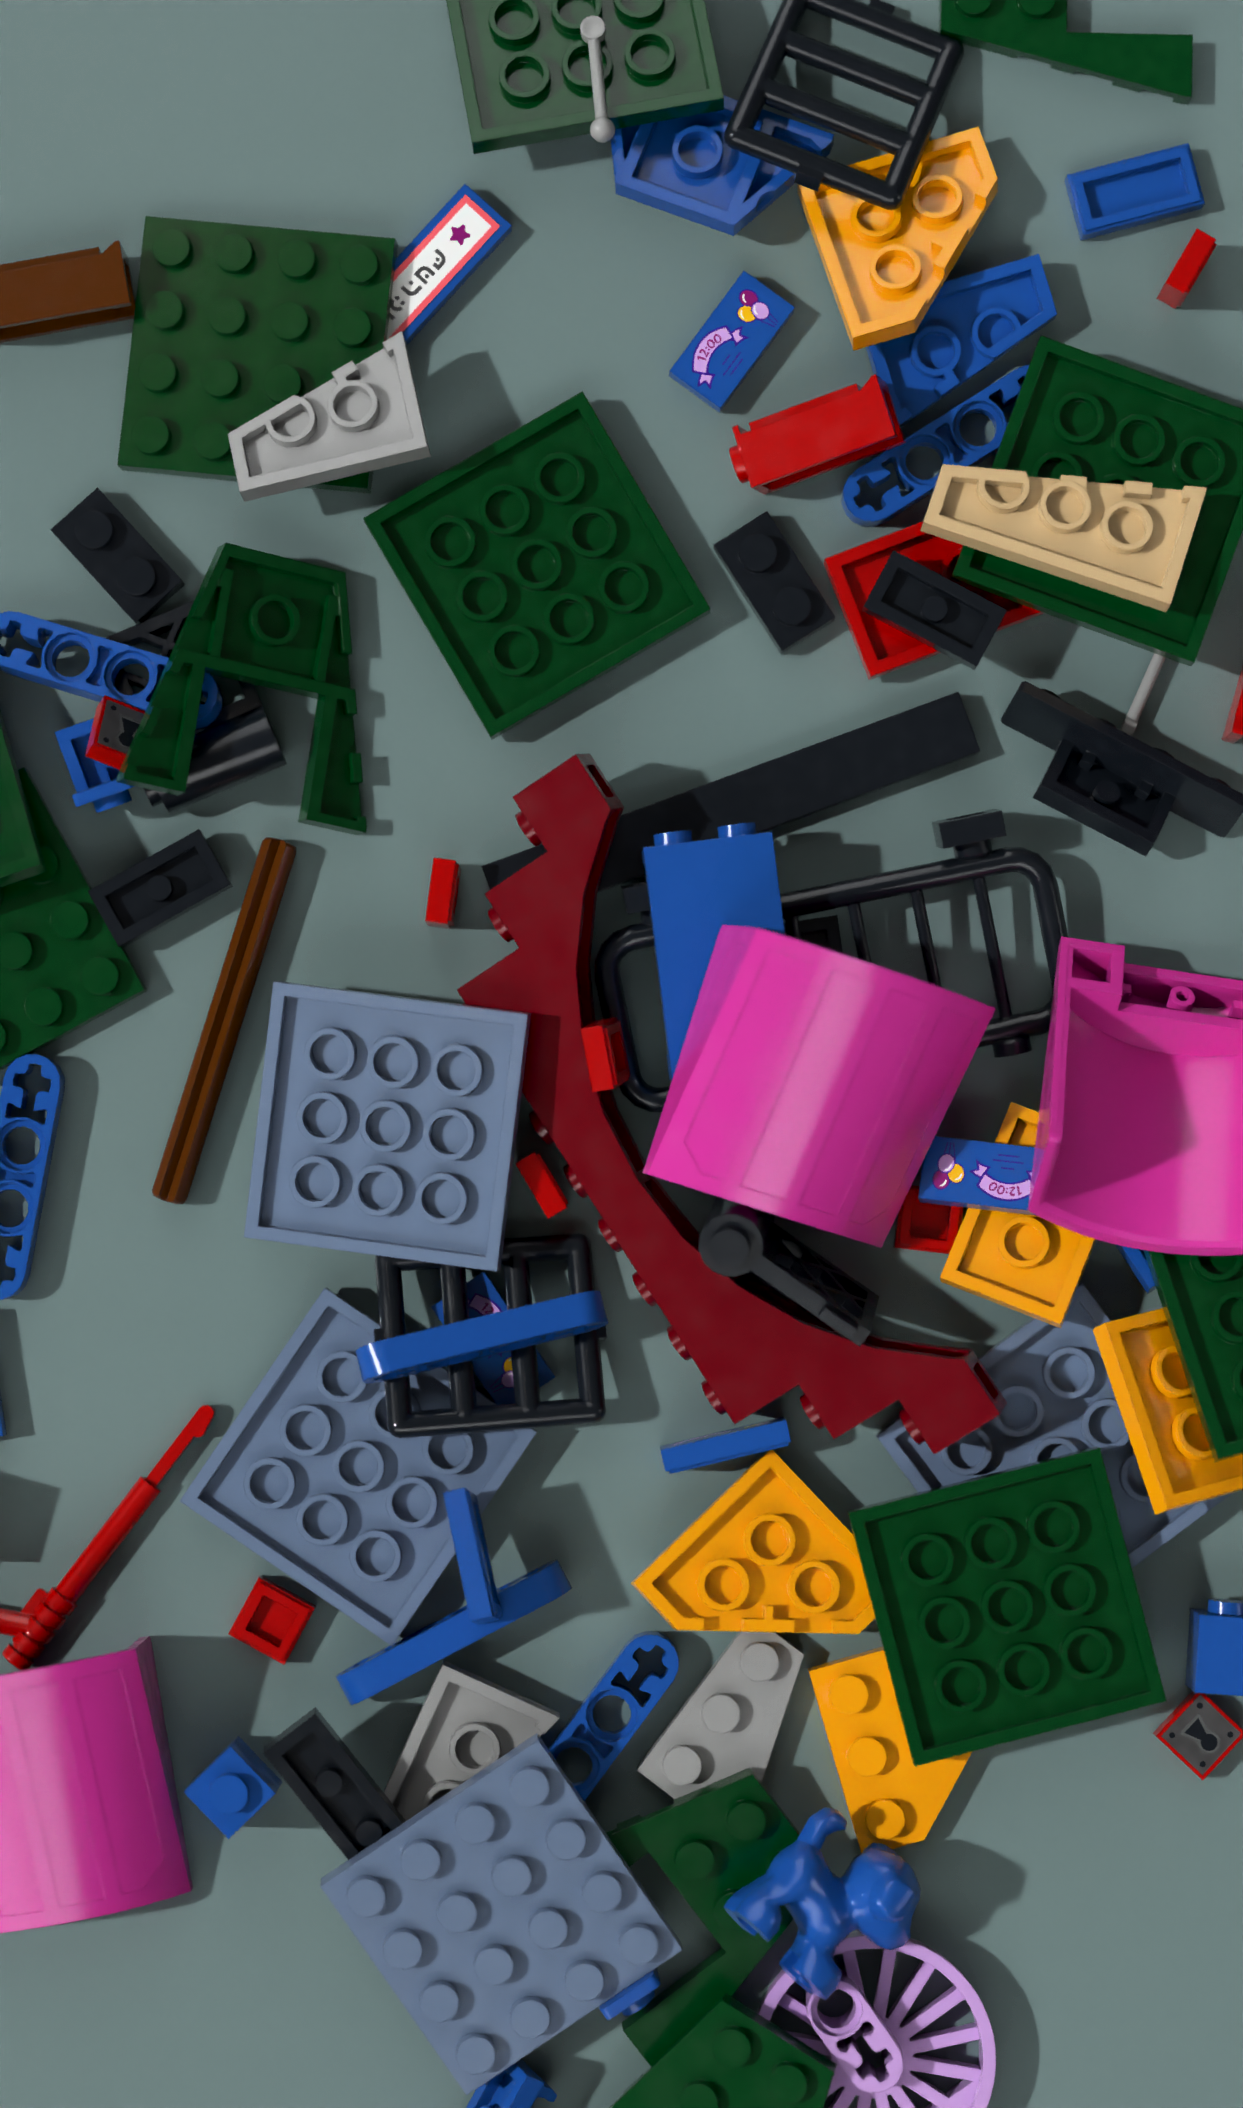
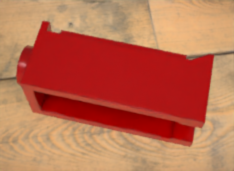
[729,374,906,495]

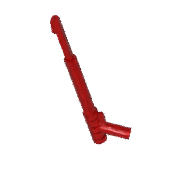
[0,1405,216,1670]

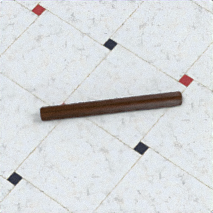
[152,837,296,1204]

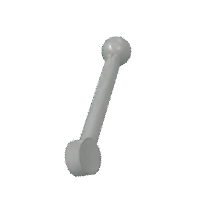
[580,16,615,143]
[1119,653,1166,736]

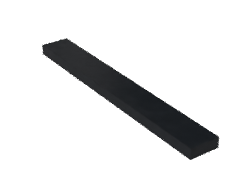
[482,692,980,893]

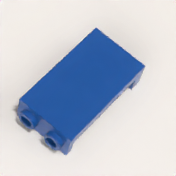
[641,822,785,1081]

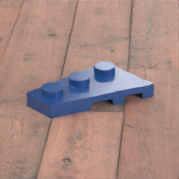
[866,254,1057,427]

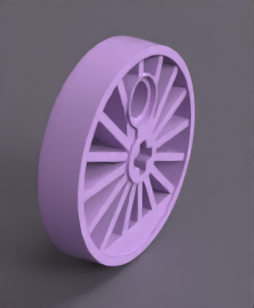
[757,1931,996,2108]

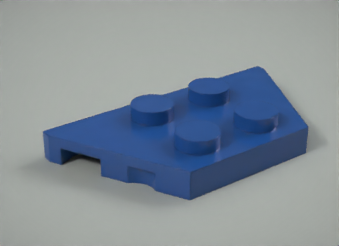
[611,95,834,236]

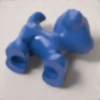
[724,1807,921,2000]

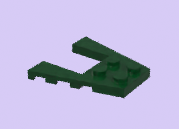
[939,0,1193,104]
[116,543,367,835]
[606,1768,800,2067]
[609,1994,837,2108]

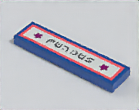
[387,184,512,345]

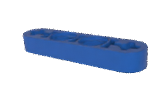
[842,365,1029,527]
[0,611,223,729]
[0,1054,65,1300]
[356,1290,609,1383]
[335,1559,572,1705]
[548,1631,679,1801]

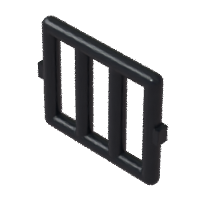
[724,0,964,210]
[373,1233,607,1438]

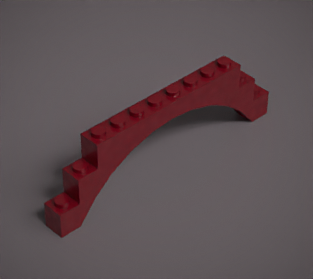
[457,753,1007,1455]

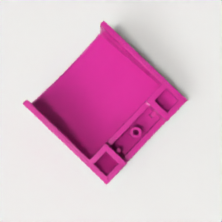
[643,925,996,1248]
[1028,936,1243,1256]
[0,1636,193,1933]

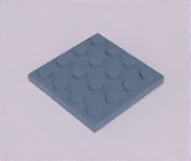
[244,981,531,1272]
[875,1283,1232,1568]
[180,1287,537,1646]
[320,1733,683,2095]

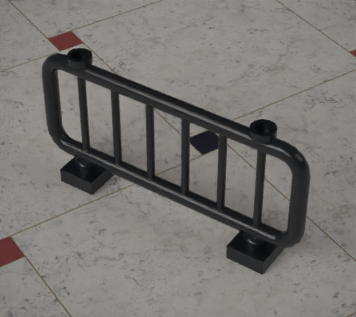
[595,809,1068,1112]

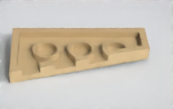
[920,464,1207,612]

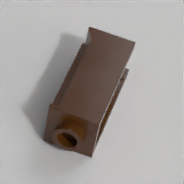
[0,241,136,343]

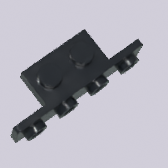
[1001,681,1243,857]

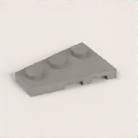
[228,331,431,502]

